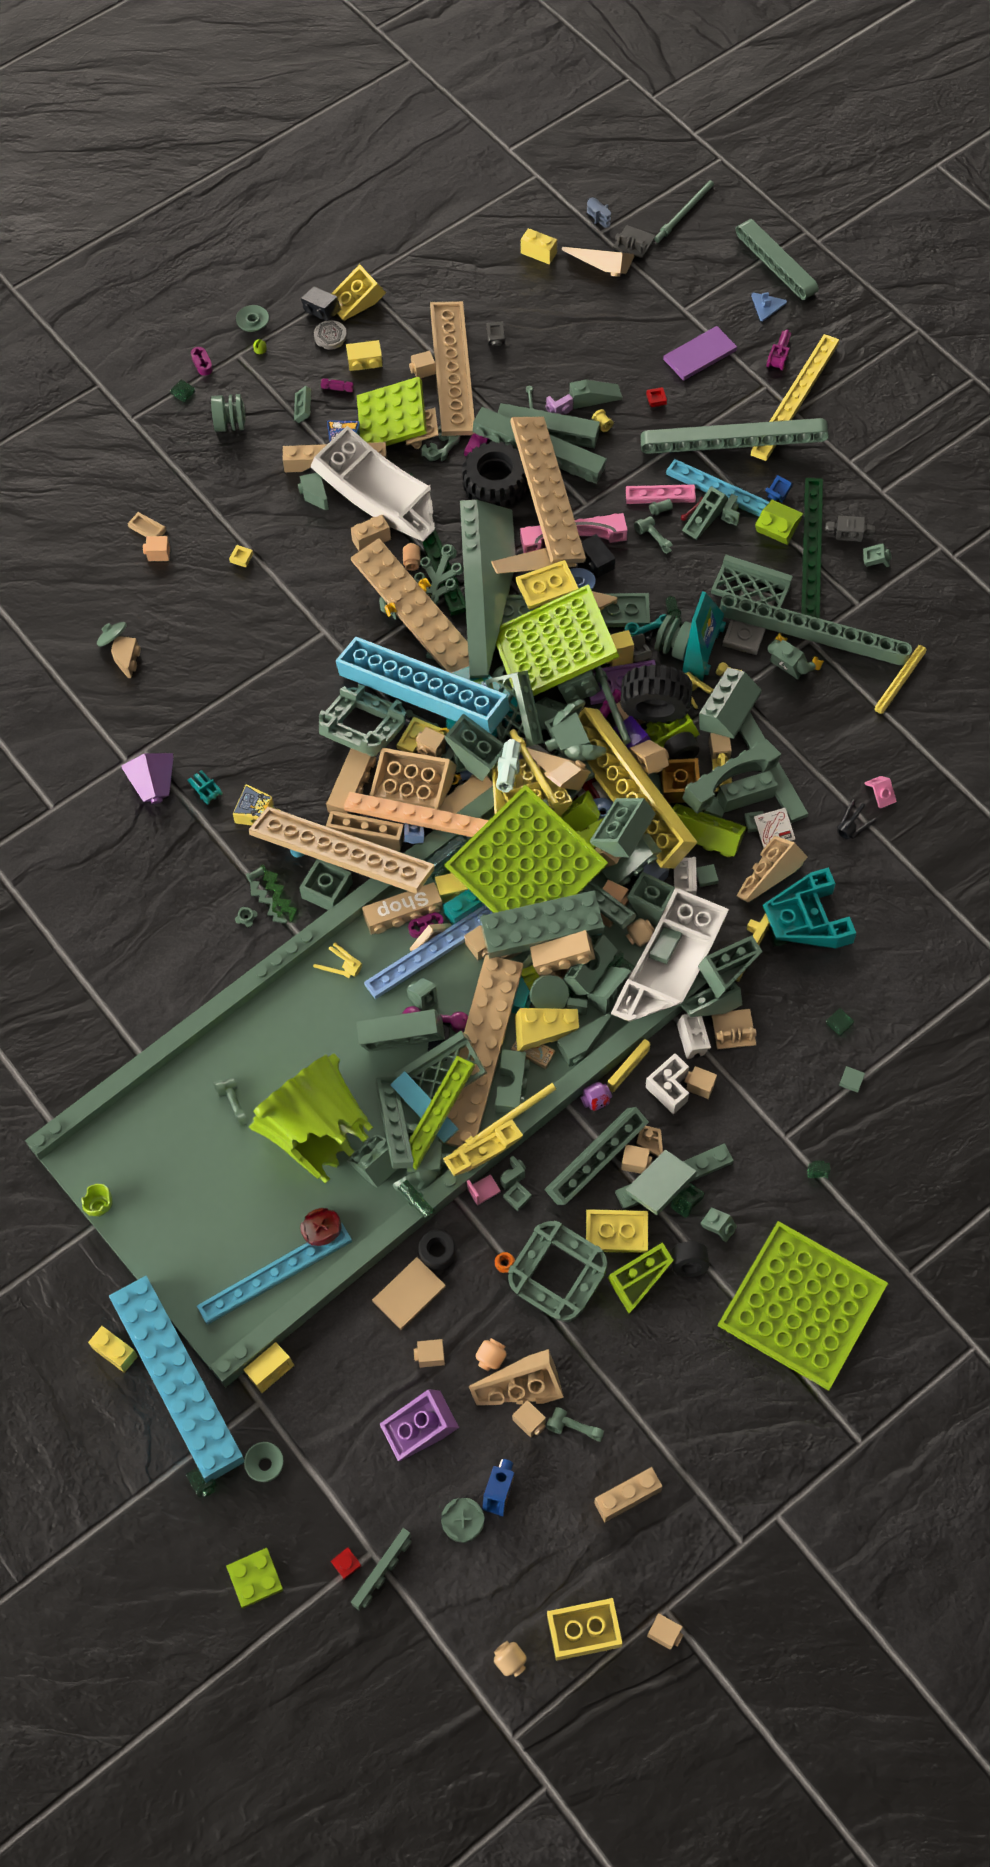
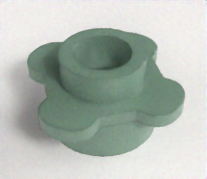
[235,907,257,927]

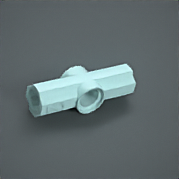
[496,739,521,793]

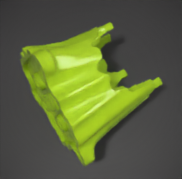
[249,1053,373,1184]

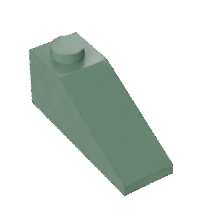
[569,380,622,409]
[682,486,729,540]
[680,982,742,1017]
[557,1013,611,1066]

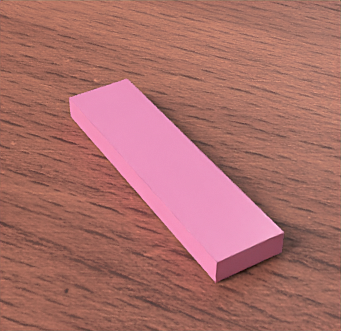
[626,485,696,504]

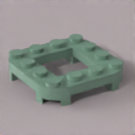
[319,684,406,757]
[508,1221,608,1322]

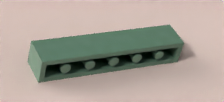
[498,403,600,449]
[544,1107,649,1205]

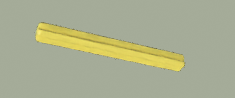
[875,645,927,714]

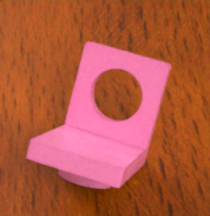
[865,776,897,808]
[467,1175,501,1205]

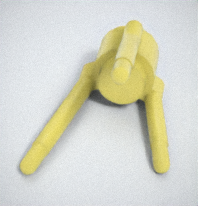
[685,672,714,709]
[313,943,363,978]

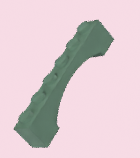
[682,739,781,814]

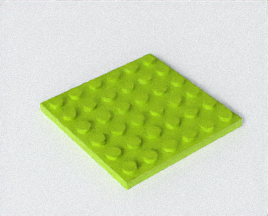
[496,584,620,699]
[444,784,608,913]
[718,1221,888,1391]

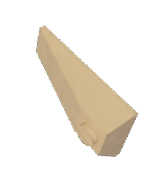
[562,247,634,277]
[526,747,591,791]
[737,836,808,902]

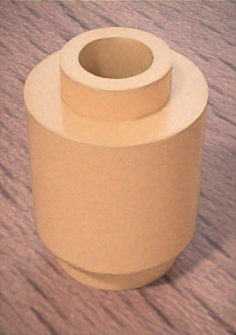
[403,543,421,571]

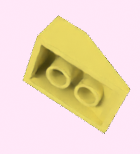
[331,265,386,321]

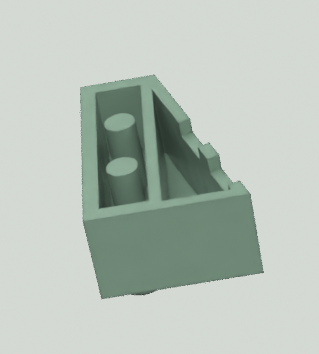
[698,935,762,999]

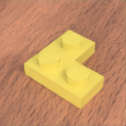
[397,717,446,753]

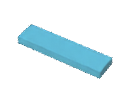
[390,1071,459,1143]

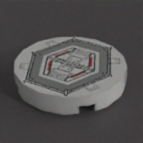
[314,320,347,350]

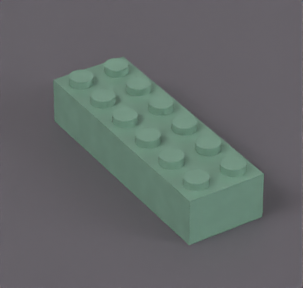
[480,890,604,959]

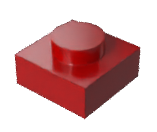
[646,387,667,408]
[331,1547,362,1580]

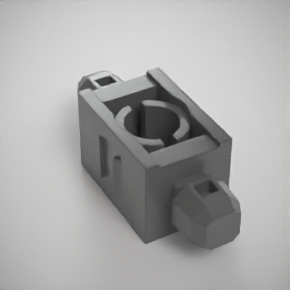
[825,515,875,542]

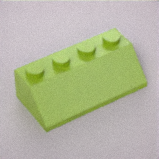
[672,803,747,857]

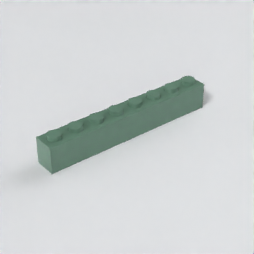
[472,407,607,484]

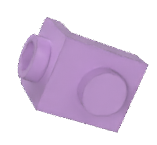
[546,394,573,415]

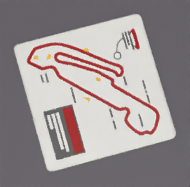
[754,808,795,847]

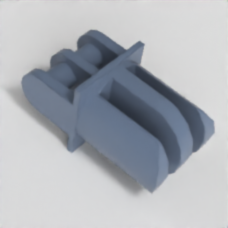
[587,197,611,228]

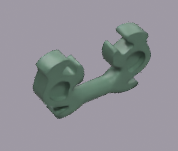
[421,425,460,462]

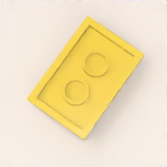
[516,560,579,610]
[586,1210,648,1253]

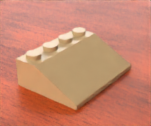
[370,748,457,810]

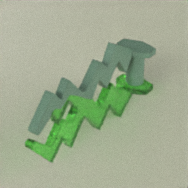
[246,865,297,923]

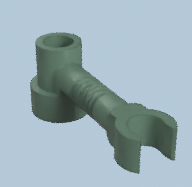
[634,516,673,554]
[214,1078,247,1127]
[546,1407,604,1442]

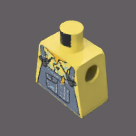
[233,785,281,826]

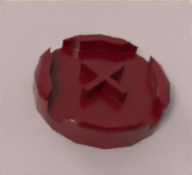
[300,1208,342,1246]

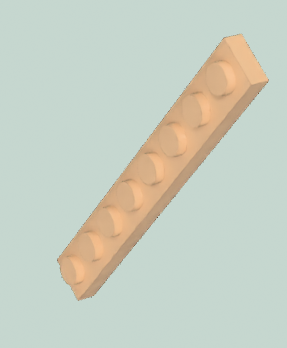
[344,792,489,837]

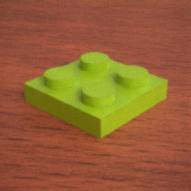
[226,1548,283,1609]

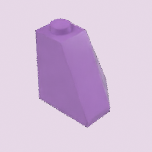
[122,753,173,804]

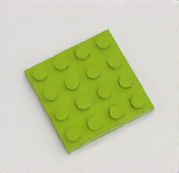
[357,376,427,446]

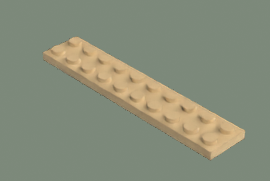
[430,301,475,436]
[510,417,586,564]
[351,538,469,673]
[249,807,434,894]
[439,955,524,1147]

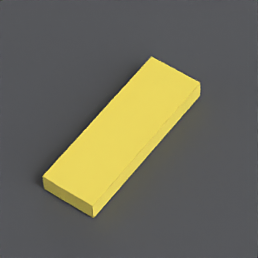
[607,1039,650,1093]

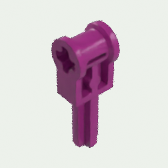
[766,330,791,371]

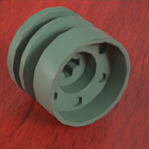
[211,394,246,432]
[655,615,691,661]

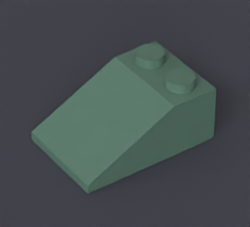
[444,714,504,781]

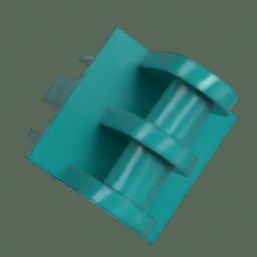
[187,770,223,805]

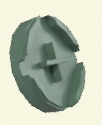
[529,974,569,1009]
[441,1498,485,1543]

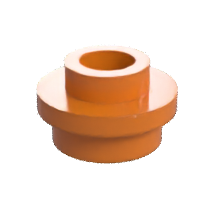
[495,1252,515,1273]

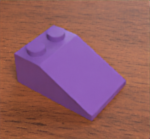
[380,1389,459,1461]

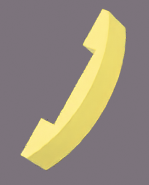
[443,1120,523,1176]

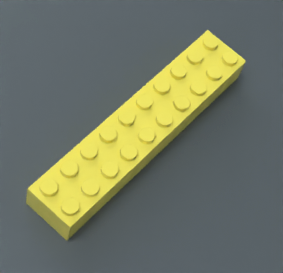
[578,707,698,869]

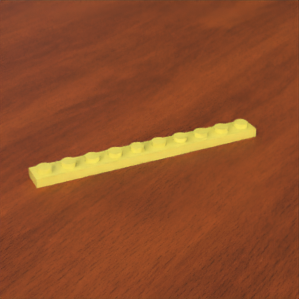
[751,334,839,461]

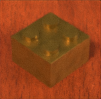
[660,758,700,803]

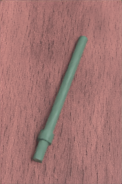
[654,180,714,243]
[594,665,631,744]

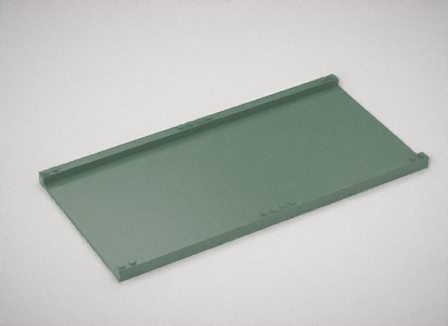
[25,786,710,1388]

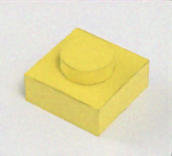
[229,545,253,567]

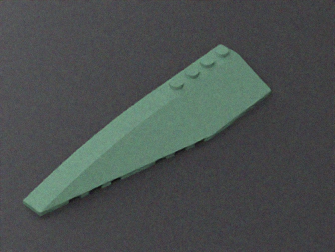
[460,500,515,678]

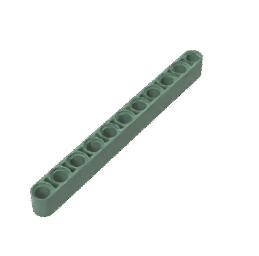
[640,418,829,454]
[719,594,912,665]

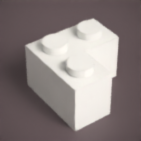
[645,1054,689,1114]

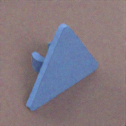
[751,292,787,321]

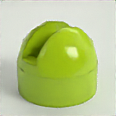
[253,339,267,354]

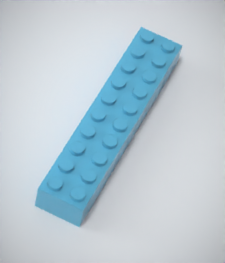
[336,637,510,734]
[109,1276,244,1484]

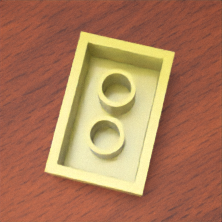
[547,1598,622,1661]

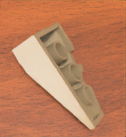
[469,1349,563,1405]

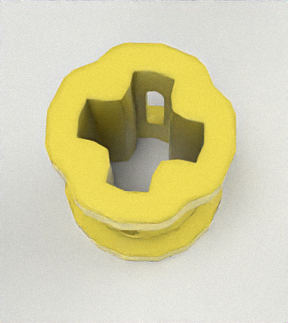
[592,409,614,432]

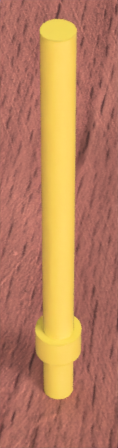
[509,729,560,809]
[453,1083,556,1152]

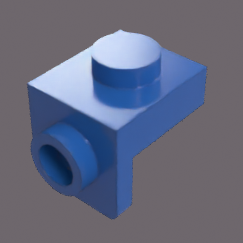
[765,475,793,503]

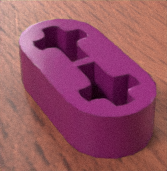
[191,347,213,376]
[408,912,444,938]

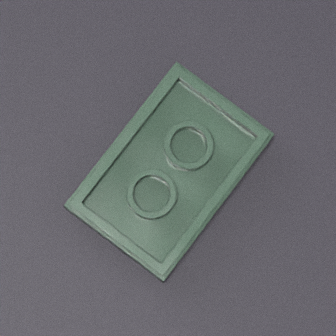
[626,1150,697,1215]

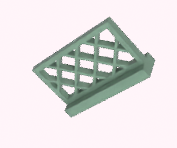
[711,555,793,608]
[485,670,544,747]
[395,1031,487,1100]

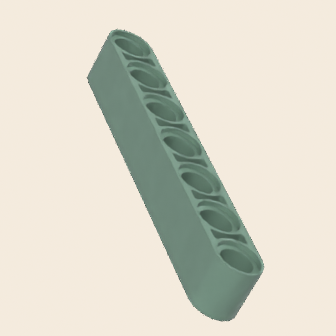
[736,219,819,300]

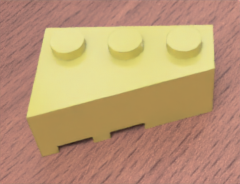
[515,1008,579,1052]

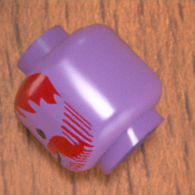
[581,1082,612,1111]

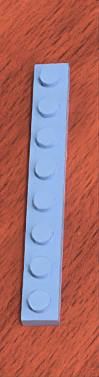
[364,905,493,1000]

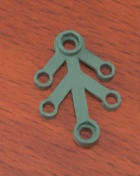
[414,544,463,605]

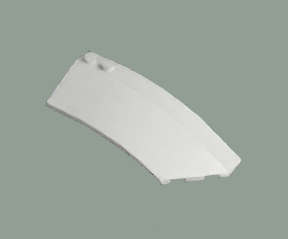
[311,426,435,541]
[611,887,729,1022]

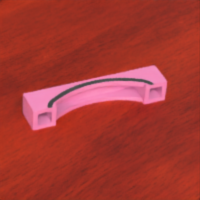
[520,513,627,553]

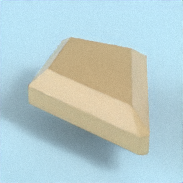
[637,1126,663,1157]

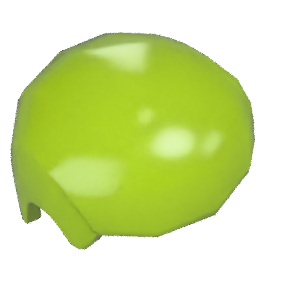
[81,1183,113,1217]

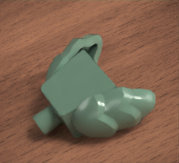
[545,699,607,762]
[393,1123,452,1192]

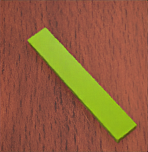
[409,1056,475,1170]

